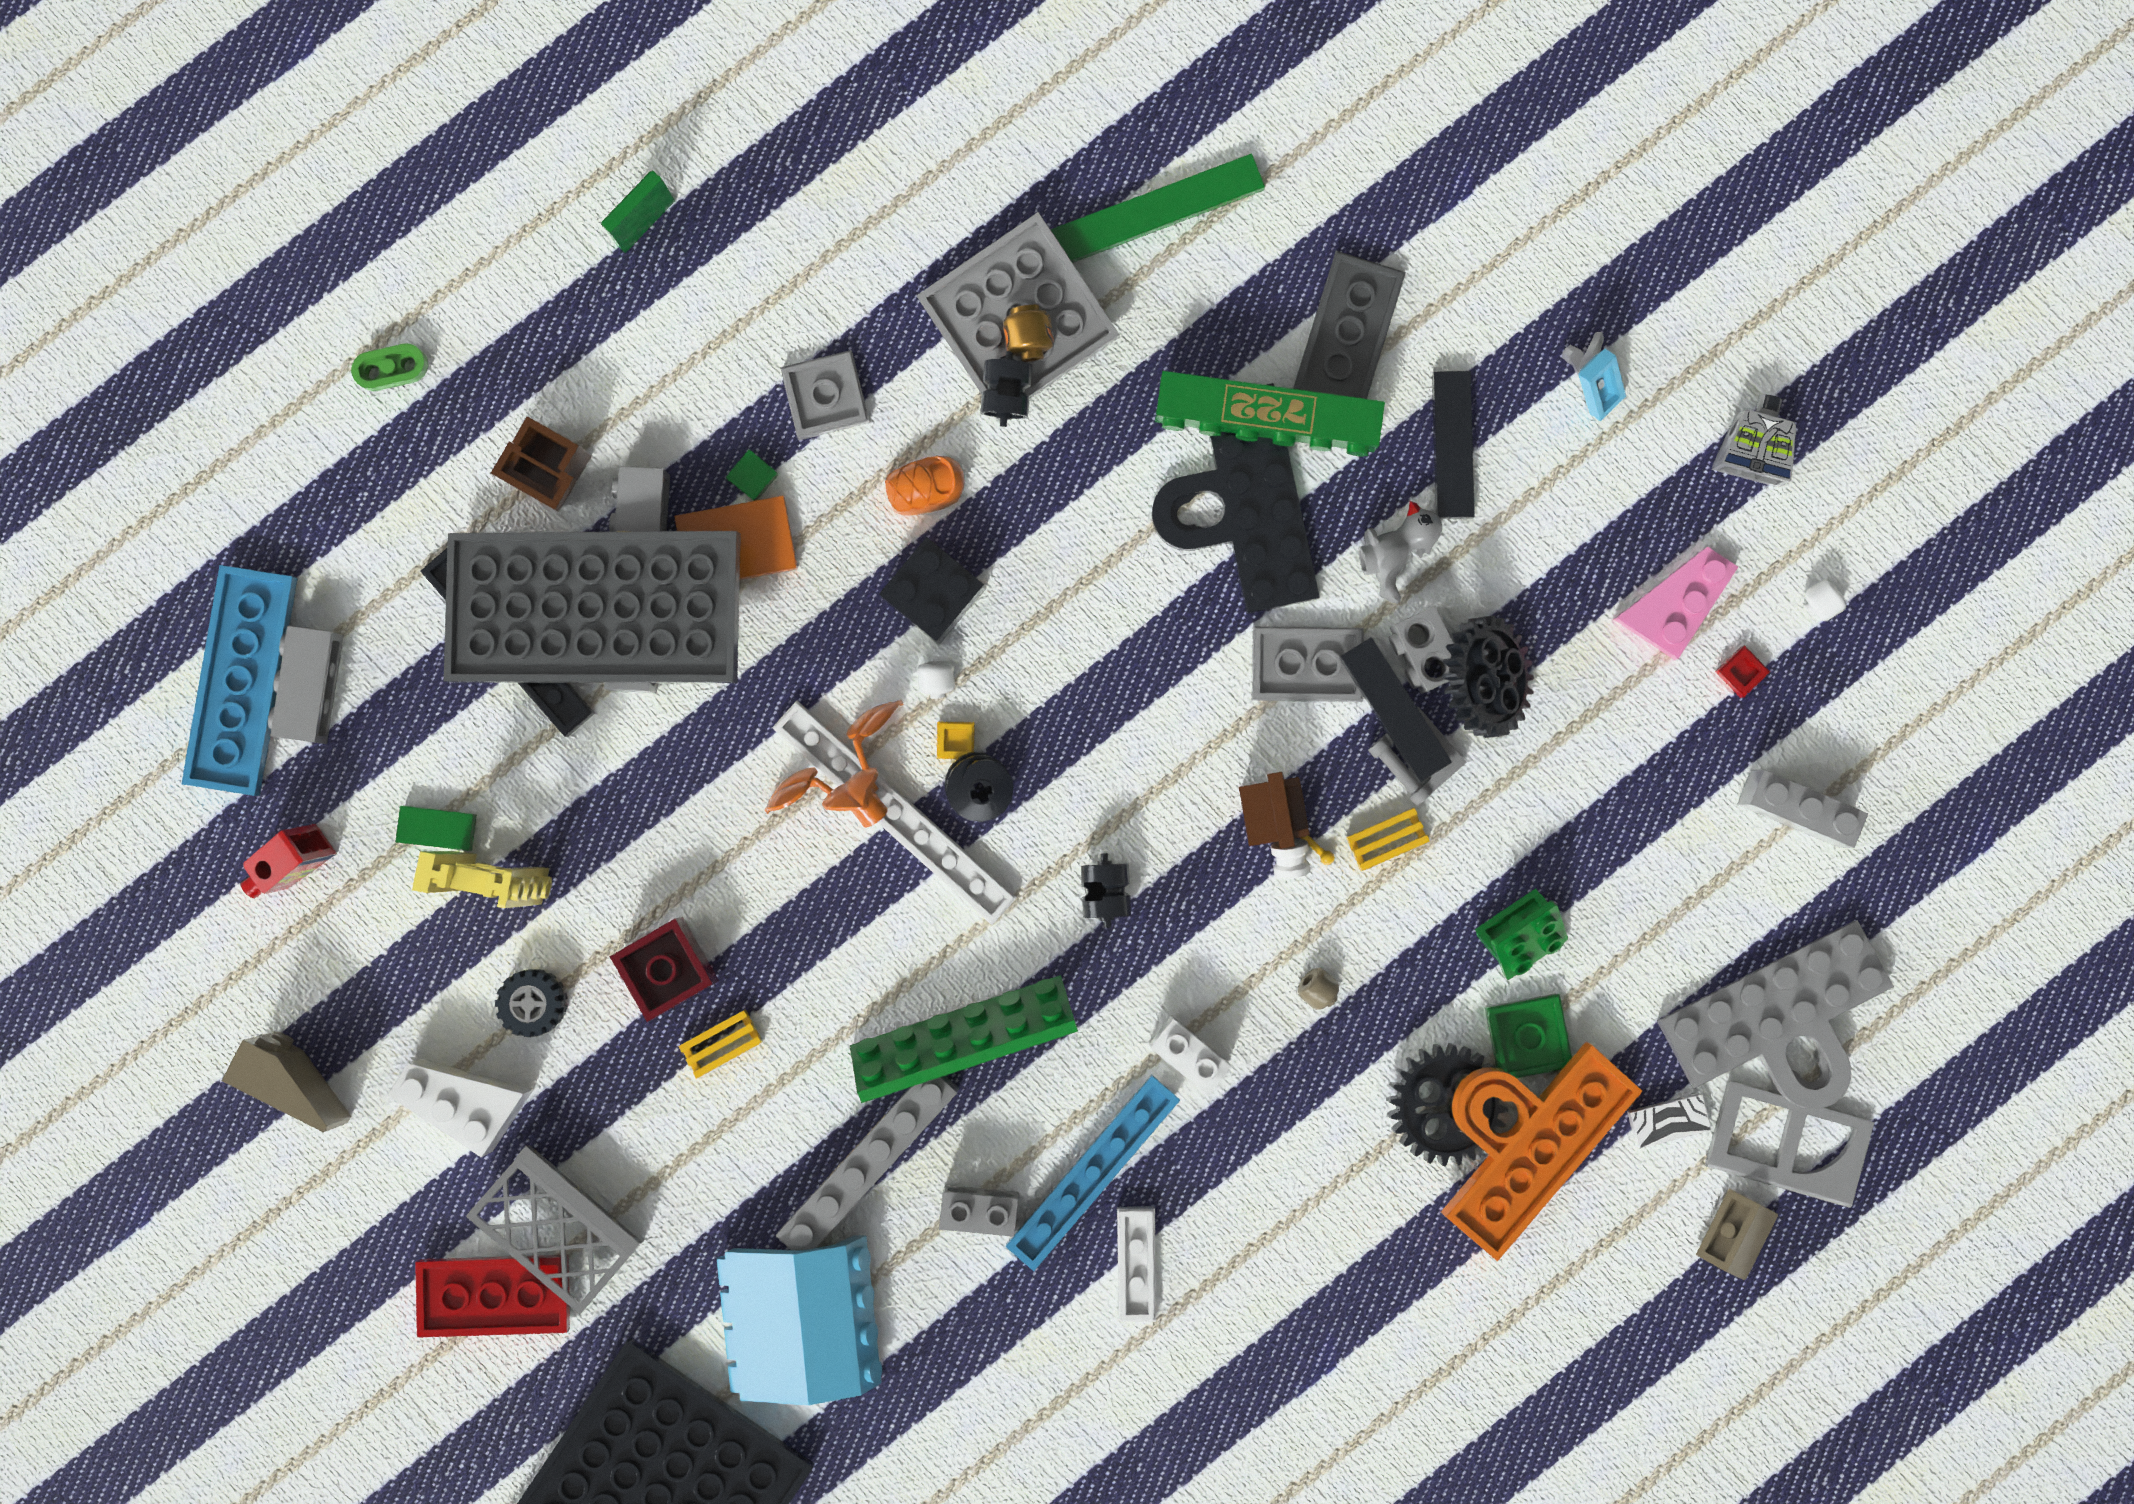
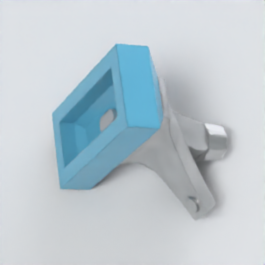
[1562,332,1626,421]

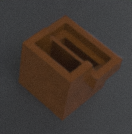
[491,416,591,512]
[1239,772,1310,849]

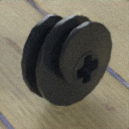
[945,752,1014,822]

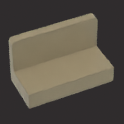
[1695,1189,1778,1280]

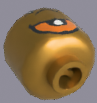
[1003,304,1054,362]

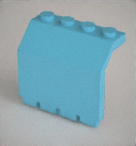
[716,1235,882,1406]

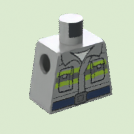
[1711,394,1796,488]

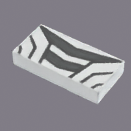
[1627,1093,1712,1149]

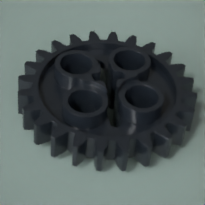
[1442,616,1534,738]
[1386,1043,1509,1166]

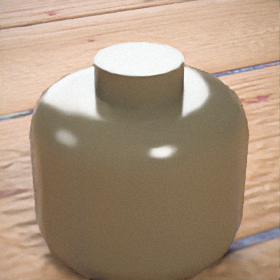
[1297,968,1339,1010]

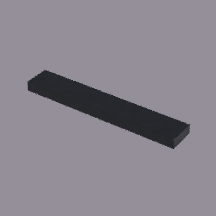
[420,548,595,737]

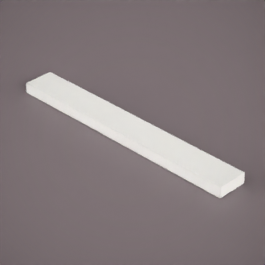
[772,701,1017,925]

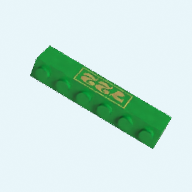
[1155,371,1385,457]

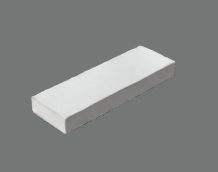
[1117,1207,1156,1322]

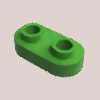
[351,343,428,391]

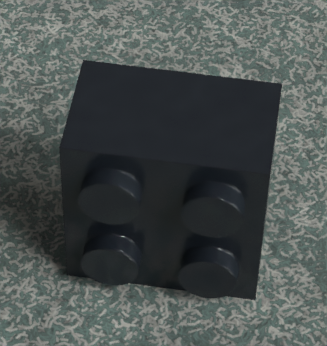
[879,537,986,646]

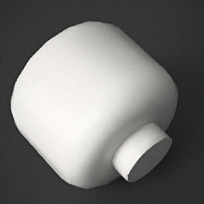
[1803,579,1846,621]
[917,661,955,699]

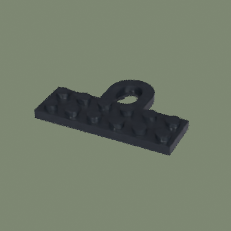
[1151,383,1320,614]

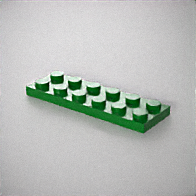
[850,975,1078,1103]

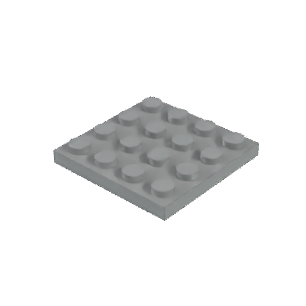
[916,212,1120,420]

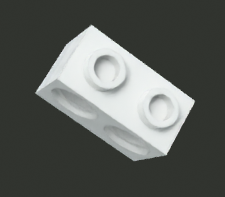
[1149,1015,1232,1096]

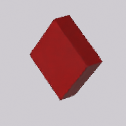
[1715,645,1770,698]

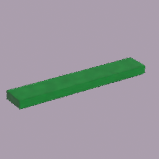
[1050,153,1265,263]

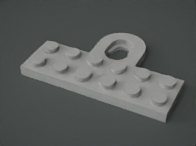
[1657,920,1894,1109]

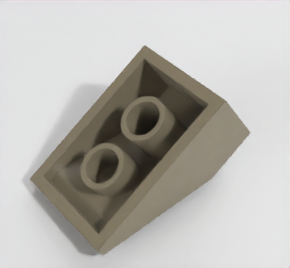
[221,1031,351,1133]

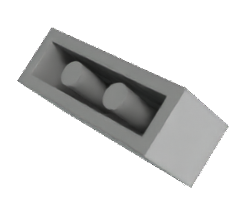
[268,626,344,744]
[1737,770,1869,848]

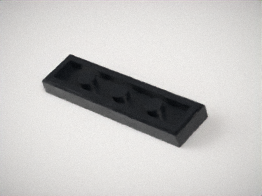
[1432,371,1475,519]
[1339,637,1452,783]

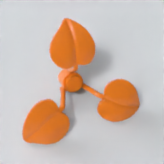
[765,700,904,828]

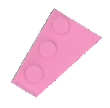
[1613,547,1738,660]

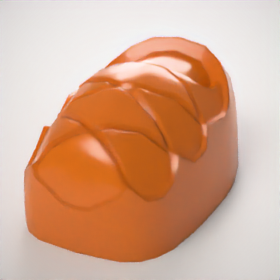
[885,456,965,516]

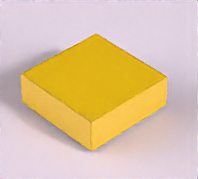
[937,722,975,759]

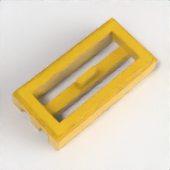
[1346,808,1430,871]
[678,1009,763,1079]

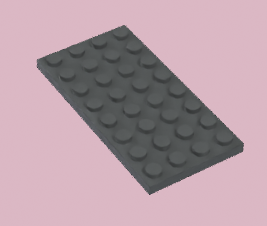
[444,531,741,683]

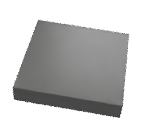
[780,350,870,440]

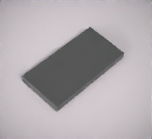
[1293,251,1406,399]

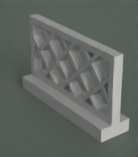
[466,1145,643,1315]

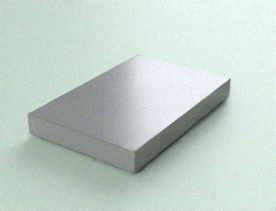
[1251,626,1364,702]

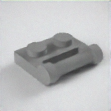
[1368,707,1467,806]

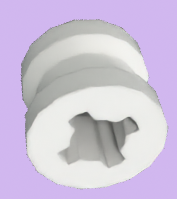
[1271,839,1311,878]

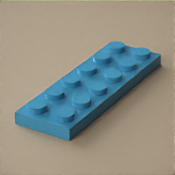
[181,565,298,796]

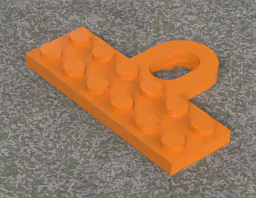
[1441,1042,1642,1262]

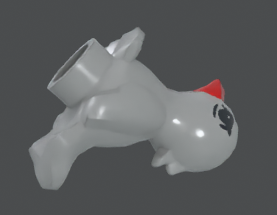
[1358,501,1442,604]

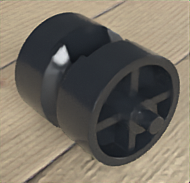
[980,351,1033,427]
[1081,853,1131,928]

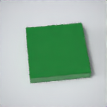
[601,170,675,253]
[1484,993,1572,1078]

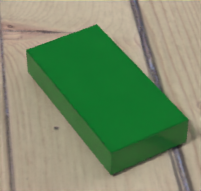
[395,806,477,851]

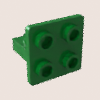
[1475,888,1568,980]

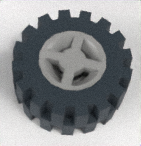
[495,969,568,1037]

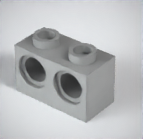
[1388,606,1454,694]
[939,1185,1019,1237]

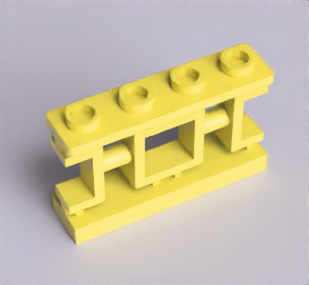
[412,851,552,908]

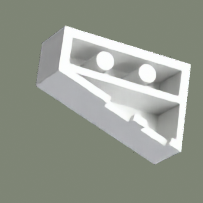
[387,1059,534,1157]

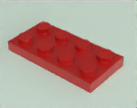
[415,1254,570,1338]

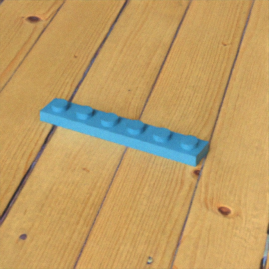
[1005,1074,1180,1271]

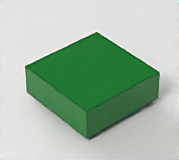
[726,450,779,501]

